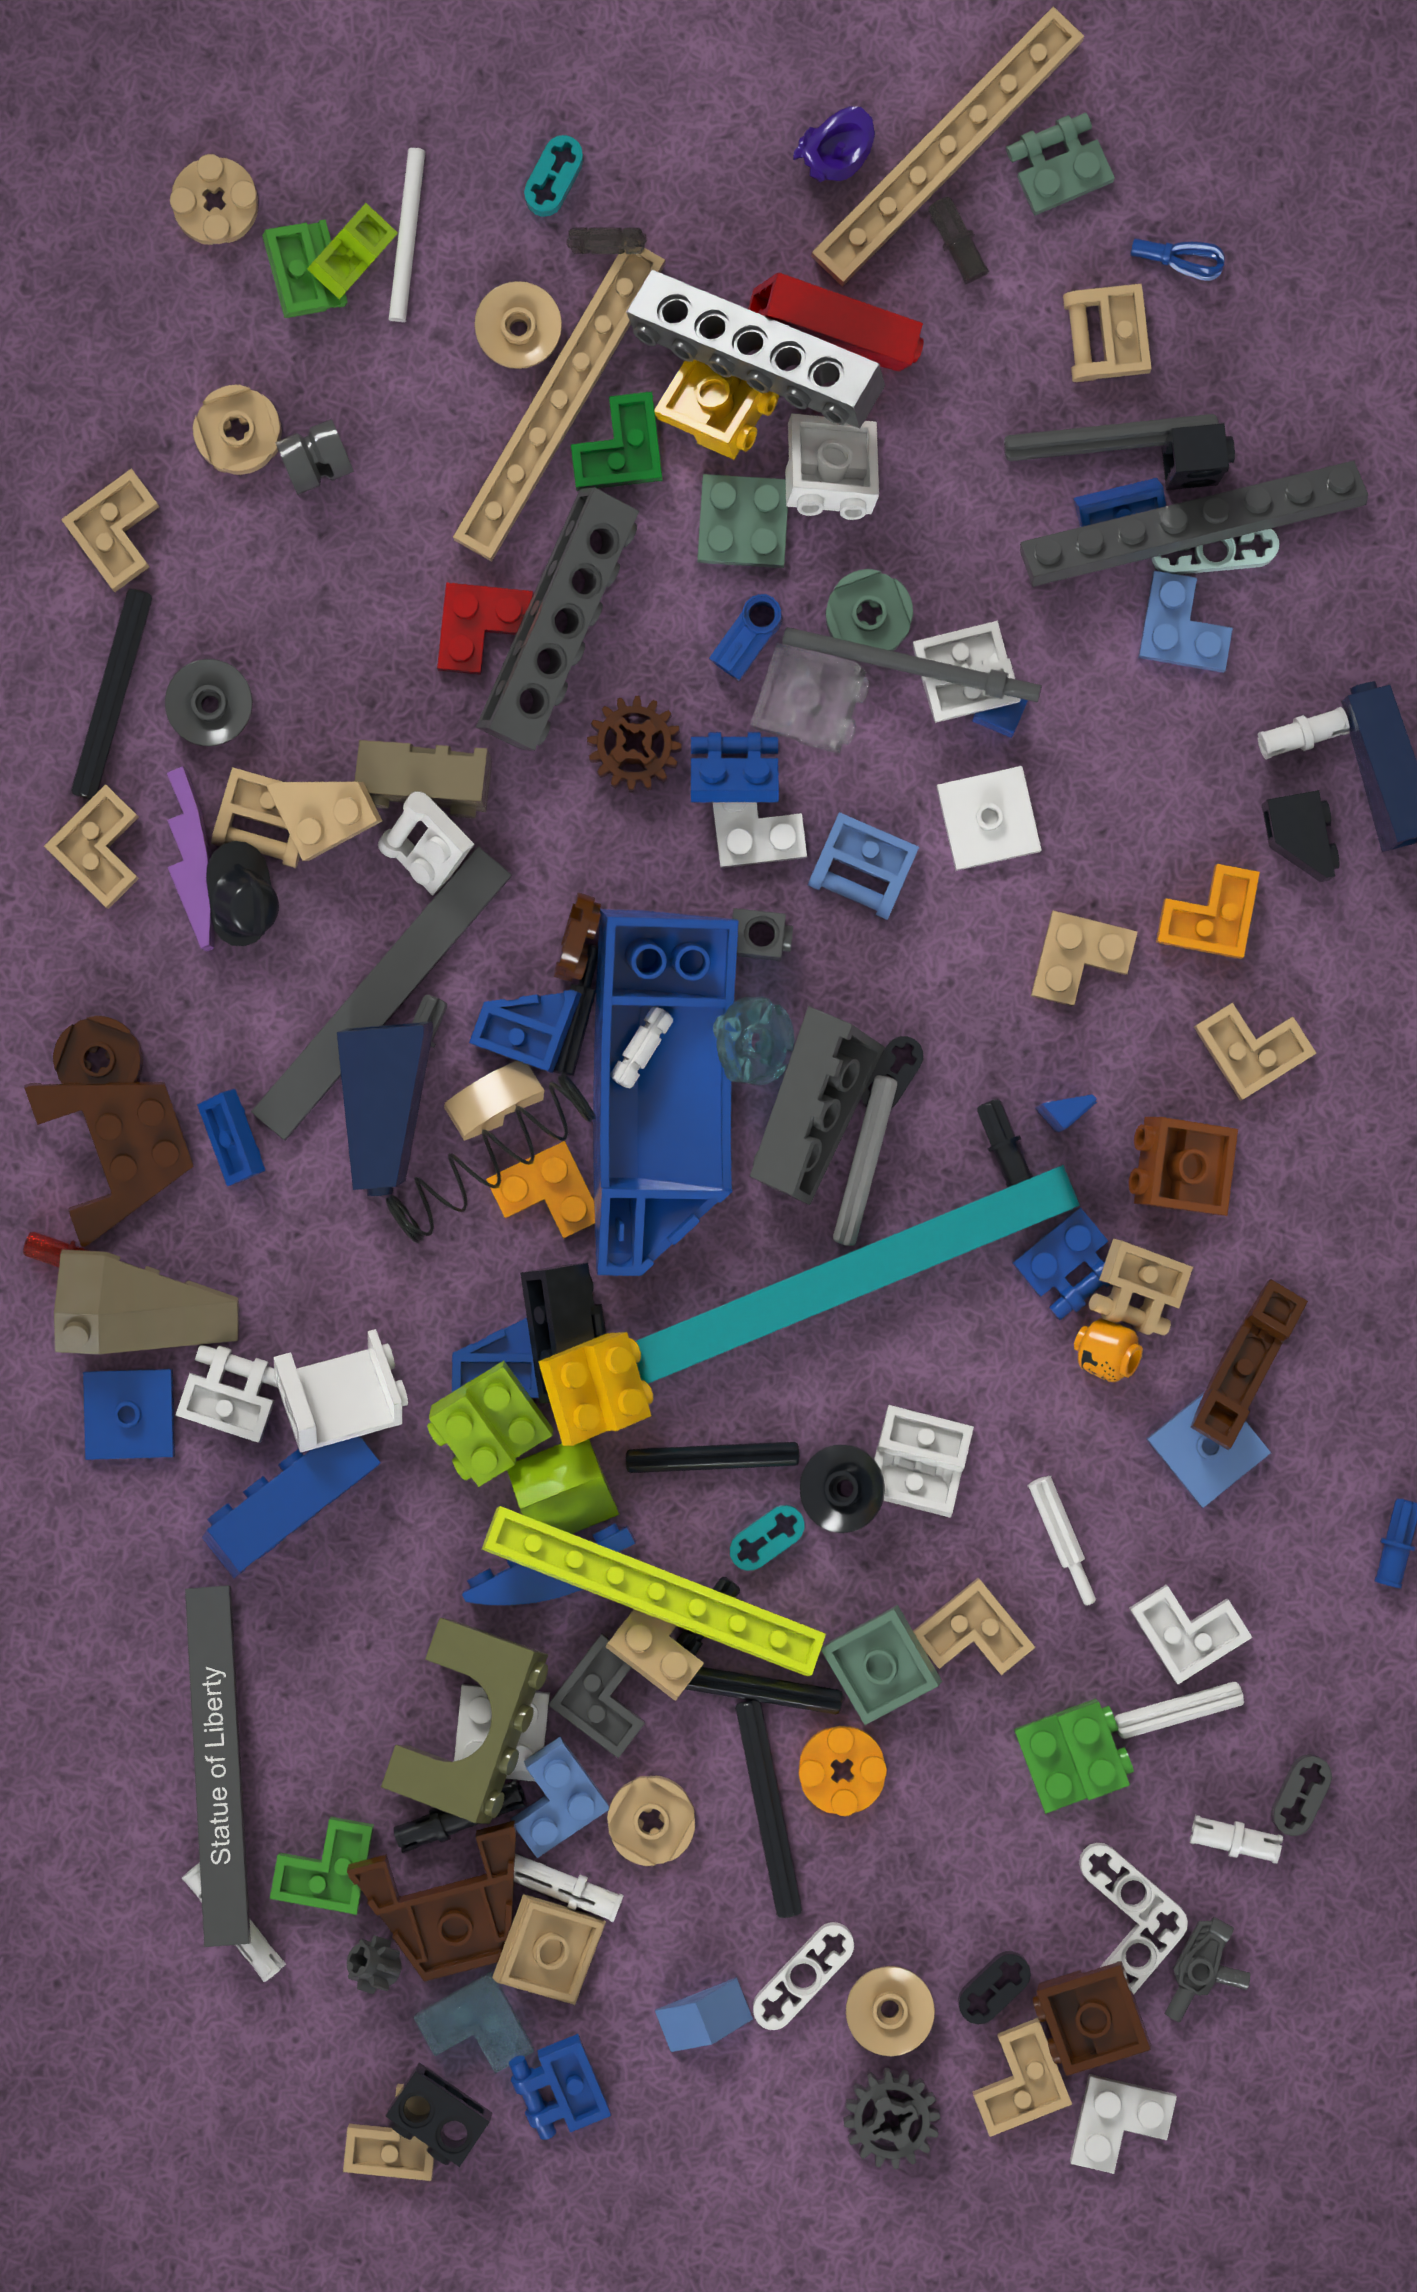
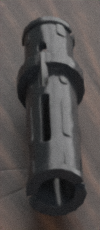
[394,1779,527,1854]

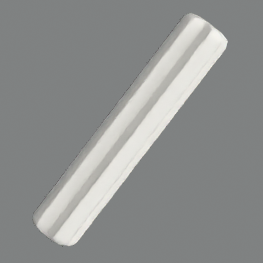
[1115,1682,1244,1739]

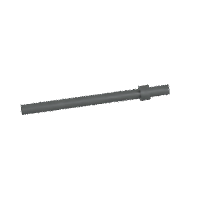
[783,627,1042,702]

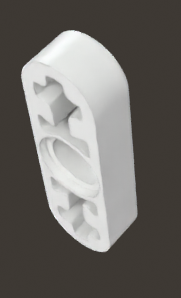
[753,1922,854,2030]

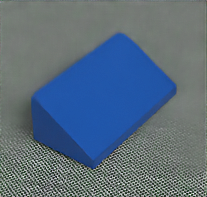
[1073,478,1166,527]
[1035,1094,1097,1132]

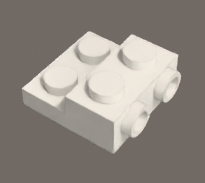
[785,413,879,520]

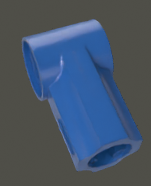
[709,594,782,681]

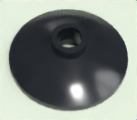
[800,1444,885,1533]

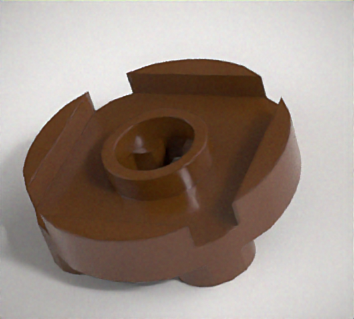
[554,892,601,982]
[53,1016,143,1084]

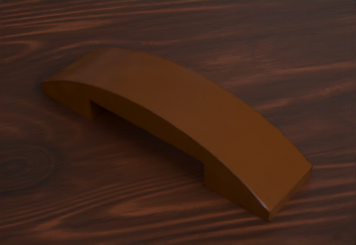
[1190,1279,1308,1450]

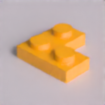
[1156,864,1260,959]
[486,1141,595,1239]

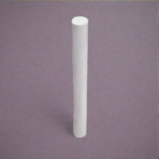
[389,148,425,322]

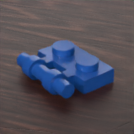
[691,732,779,802]
[1012,1207,1111,1320]
[509,2034,611,2140]

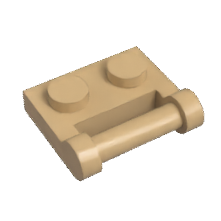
[1063,284,1152,382]
[211,767,300,868]

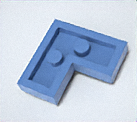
[1138,570,1233,673]
[511,1736,610,1858]

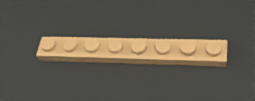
[811,7,1084,287]
[453,239,666,562]

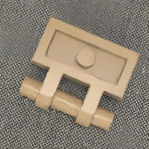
[1089,1239,1193,1336]

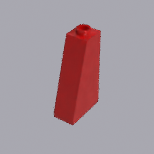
[748,272,924,371]

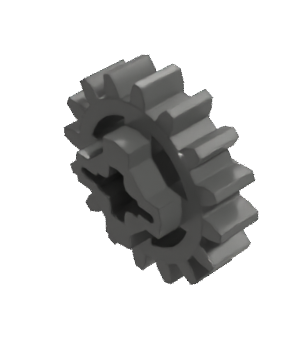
[843,2068,940,2169]

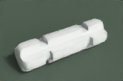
[611,1006,673,1089]

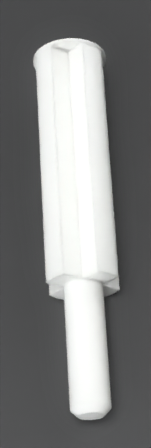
[1027,1476,1096,1605]

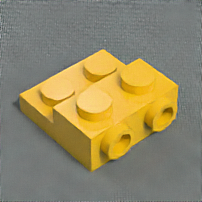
[654,359,779,460]
[538,1332,653,1446]

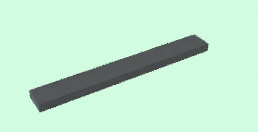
[251,846,512,1141]

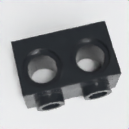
[1162,423,1235,490]
[386,2063,492,2167]

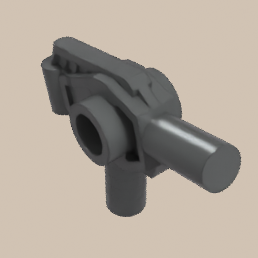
[1164,1917,1251,2022]

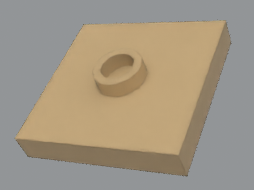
[492,1894,606,2005]

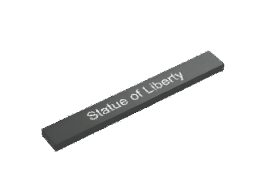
[185,1585,251,1947]

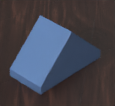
[655,1977,753,2052]

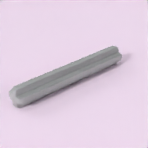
[833,1075,897,1246]

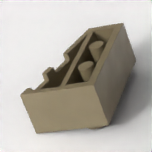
[354,740,492,818]

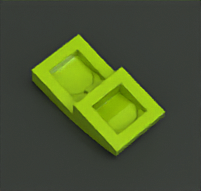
[307,203,398,299]

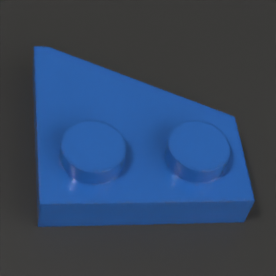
[469,990,582,1073]
[452,1318,539,1398]

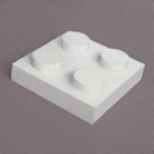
[454,1684,550,1782]

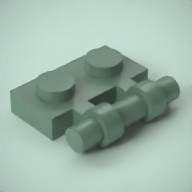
[1006,112,1115,216]

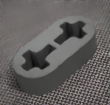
[1271,1754,1332,1836]

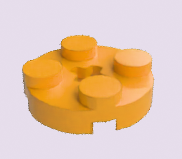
[798,1726,887,1816]

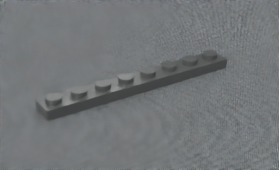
[1020,461,1368,587]

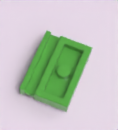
[262,219,348,318]

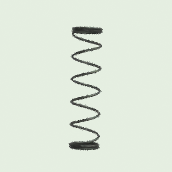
[386,1073,595,1244]

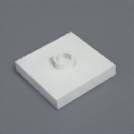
[936,766,1042,871]

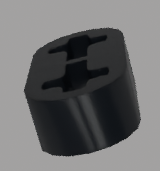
[861,1036,923,1109]
[958,1951,1031,2025]

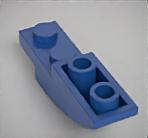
[462,1523,636,1605]

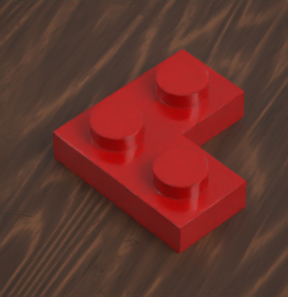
[437,582,533,675]

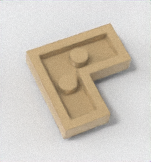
[61,468,159,592]
[44,784,139,909]
[1031,910,1138,1006]
[1194,1003,1316,1101]
[913,1578,1035,1675]
[606,1609,704,1701]
[973,2018,1072,2137]
[343,2084,434,2181]

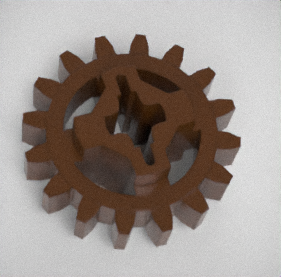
[587,696,682,793]

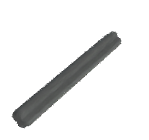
[1004,414,1219,461]

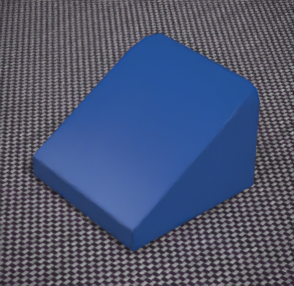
[972,699,1028,738]

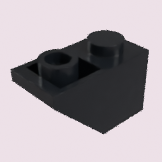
[1261,790,1340,882]

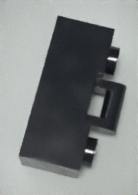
[520,1263,606,1403]

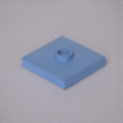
[1146,1392,1271,1508]

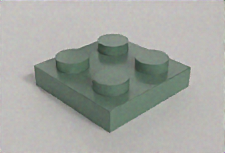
[697,474,788,568]
[821,1605,942,1725]

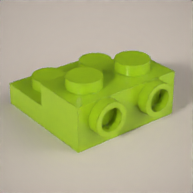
[427,1361,553,1487]

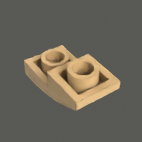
[444,1061,544,1141]

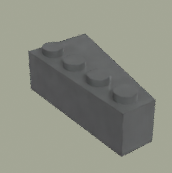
[750,1006,885,1205]

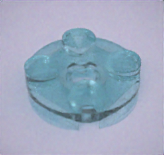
[713,997,794,1085]

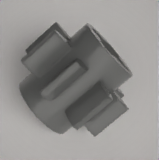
[347,1935,401,1994]

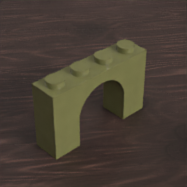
[381,1618,548,1824]

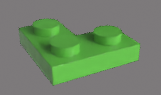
[270,1817,374,1915]

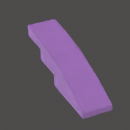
[167,766,215,952]

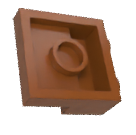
[1129,1117,1238,1216]

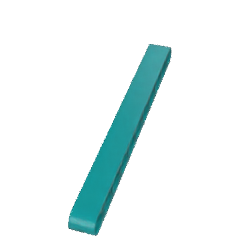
[635,1165,1080,1383]

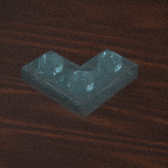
[413,1971,535,2074]

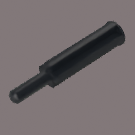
[553,944,598,1076]

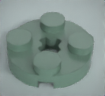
[825,569,913,651]

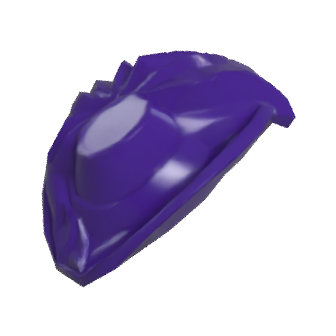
[793,106,875,182]

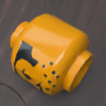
[1074,1318,1143,1382]

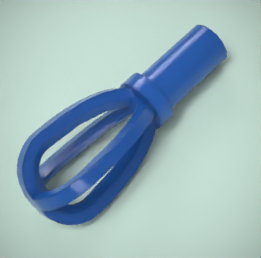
[1130,238,1225,281]

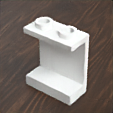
[274,1329,408,1453]

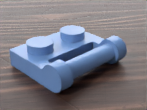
[807,812,919,920]

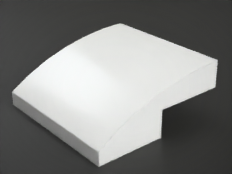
[913,621,1020,723]
[874,1405,974,1518]

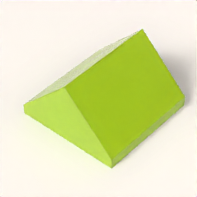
[507,1439,620,1534]

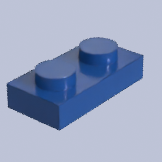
[197,1089,266,1186]

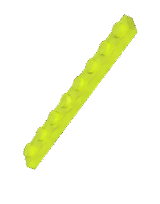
[481,1506,826,1677]

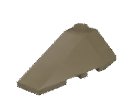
[54,1250,239,1354]

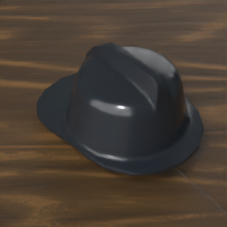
[206,841,279,946]

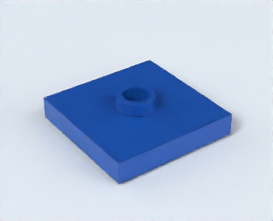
[83,1369,175,1460]

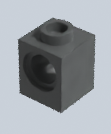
[732,908,793,961]

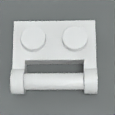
[378,792,474,896]

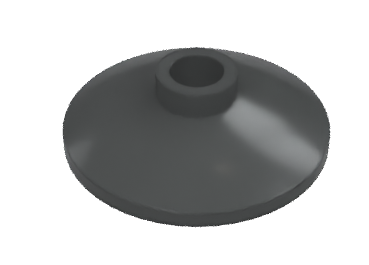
[165,659,253,746]

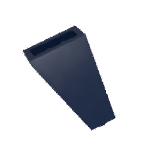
[1341,681,1417,852]
[337,1021,433,1196]

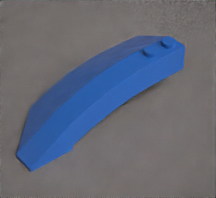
[593,909,739,1276]

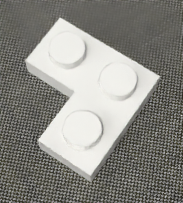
[712,802,807,868]
[1129,1585,1252,1684]
[1070,2074,1177,2174]

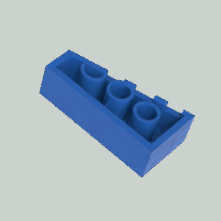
[202,1436,381,1579]

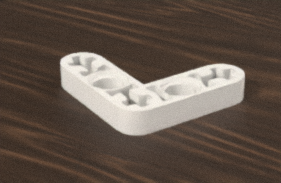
[1079,1843,1188,1994]

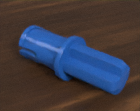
[1374,1499,1417,1589]

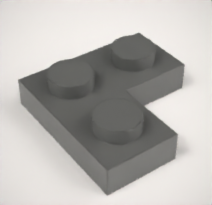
[548,1633,645,1758]

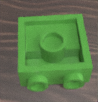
[1014,1698,1134,1814]

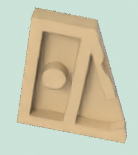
[266,782,382,861]

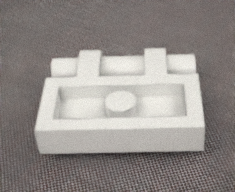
[176,1344,278,1443]

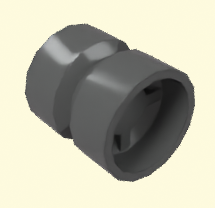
[275,418,354,495]

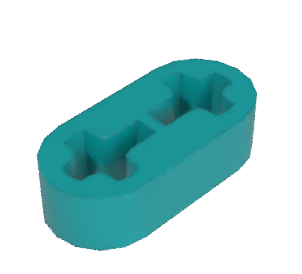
[524,135,583,217]
[730,1505,805,1571]

